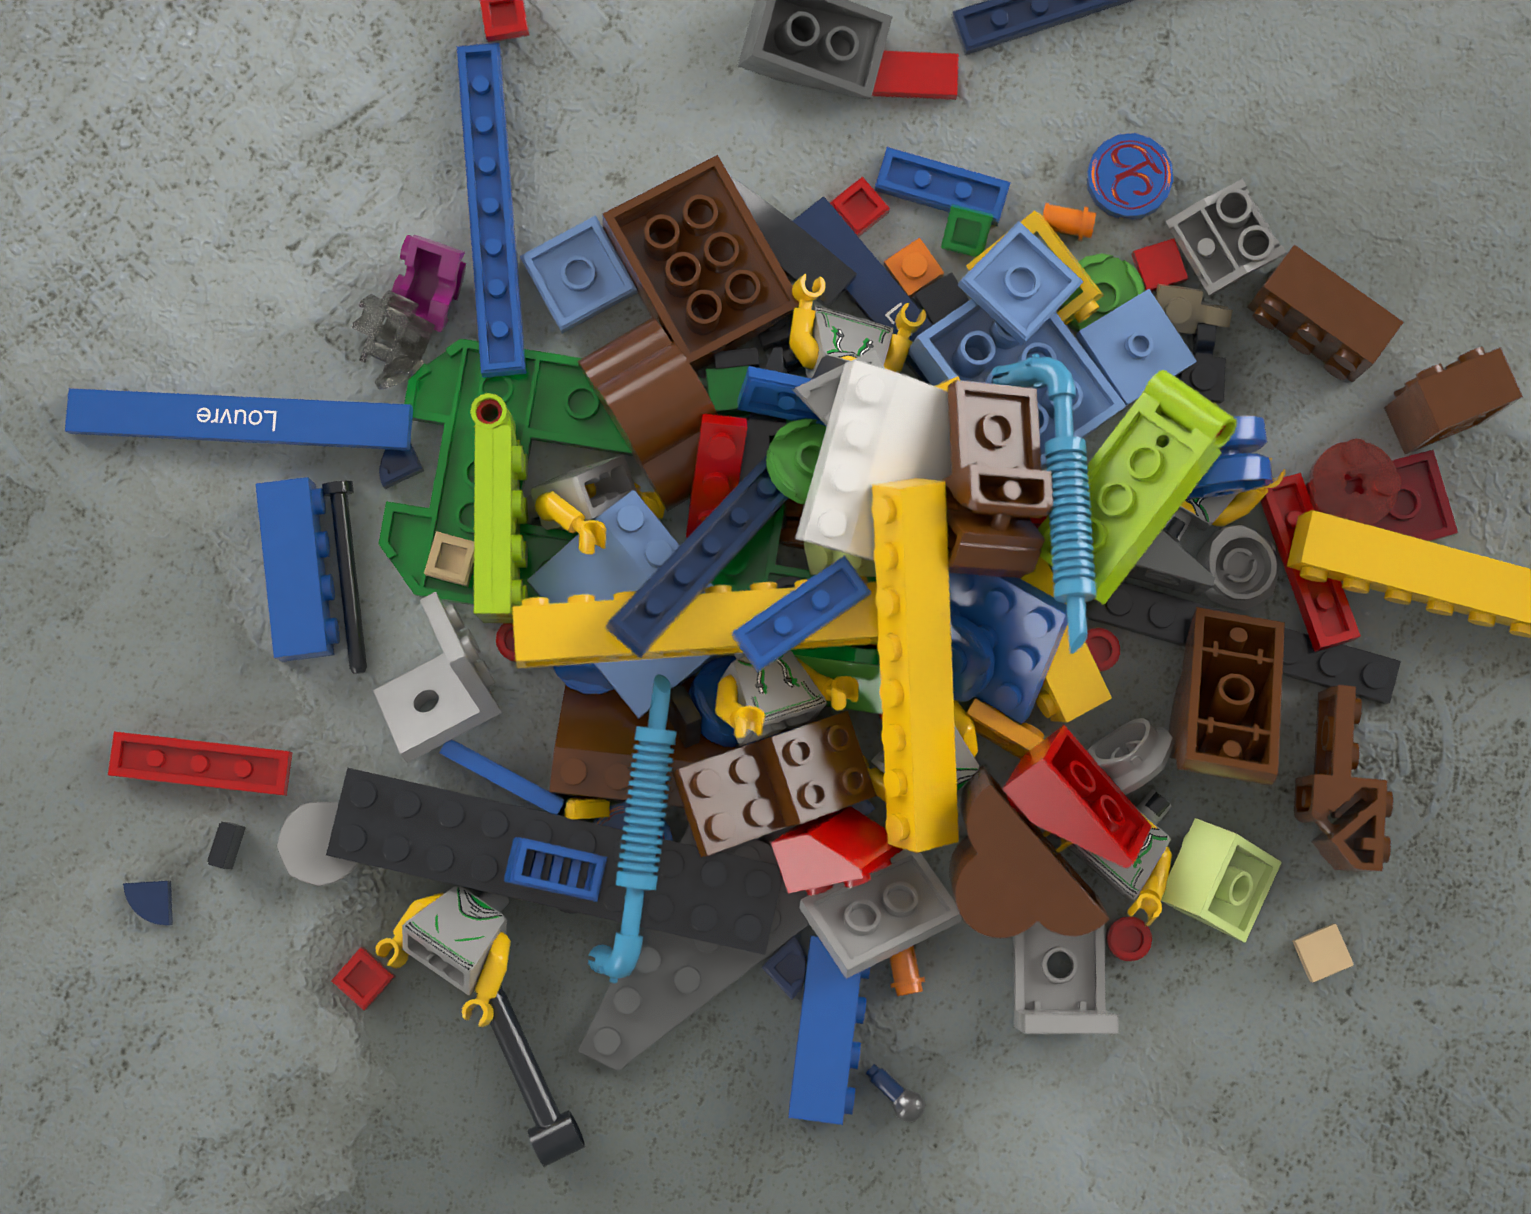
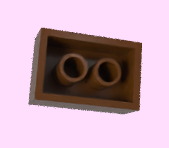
[1247,245,1404,383]
[1384,346,1523,455]

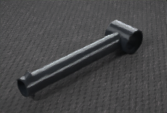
[476,984,586,1167]

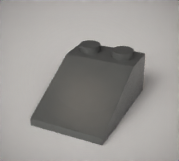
[737,0,893,100]
[1126,530,1215,597]

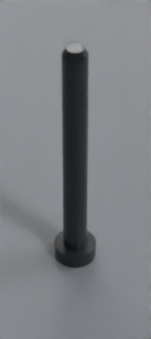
[322,481,367,674]

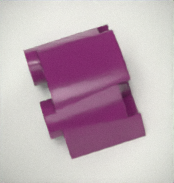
[391,235,466,332]

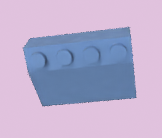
[908,299,1126,470]
[527,489,719,719]

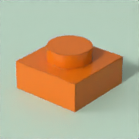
[883,238,944,298]

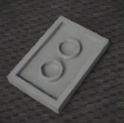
[799,849,962,979]

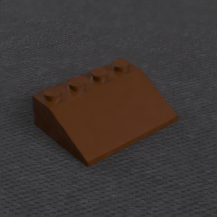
[602,155,799,372]
[549,676,736,808]

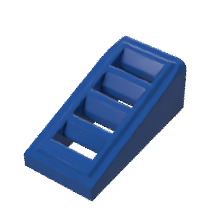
[504,837,607,902]

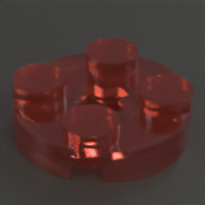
[1309,438,1402,526]

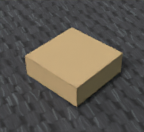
[424,531,474,587]
[1292,923,1354,982]

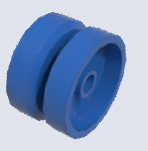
[1167,416,1273,499]

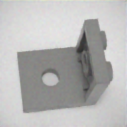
[373,592,502,763]
[1013,922,1118,1034]

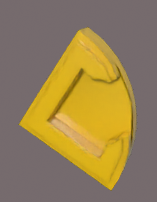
[565,797,609,819]

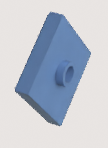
[520,215,638,334]
[958,221,1084,346]
[1075,289,1197,406]

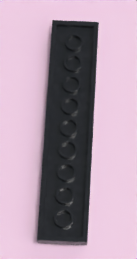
[326,767,782,955]

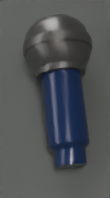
[865,1064,925,1122]

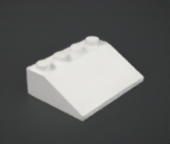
[795,360,952,562]

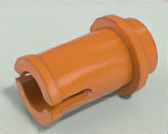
[1043,203,1096,241]
[889,945,925,996]

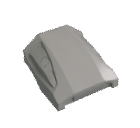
[1166,179,1286,297]

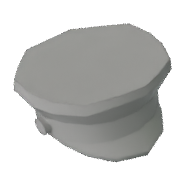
[1197,525,1280,611]
[1087,718,1175,795]
[277,802,359,887]

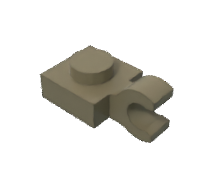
[1155,284,1233,334]

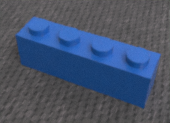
[256,477,340,662]
[788,935,870,1125]

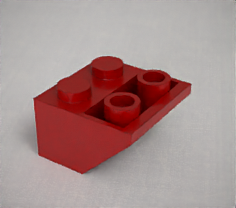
[771,806,903,896]

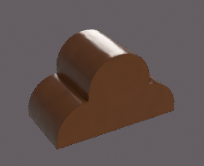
[577,317,718,512]
[1168,607,1285,785]
[949,765,1110,938]

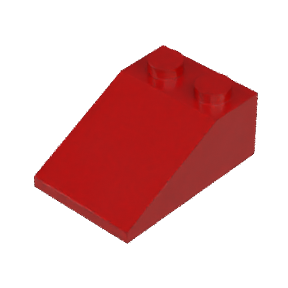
[1002,725,1152,869]

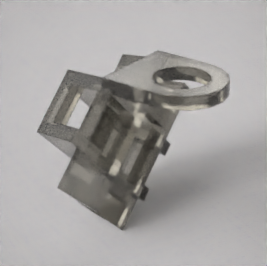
[351,290,435,390]

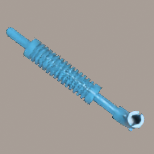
[992,353,1096,654]
[588,674,677,983]

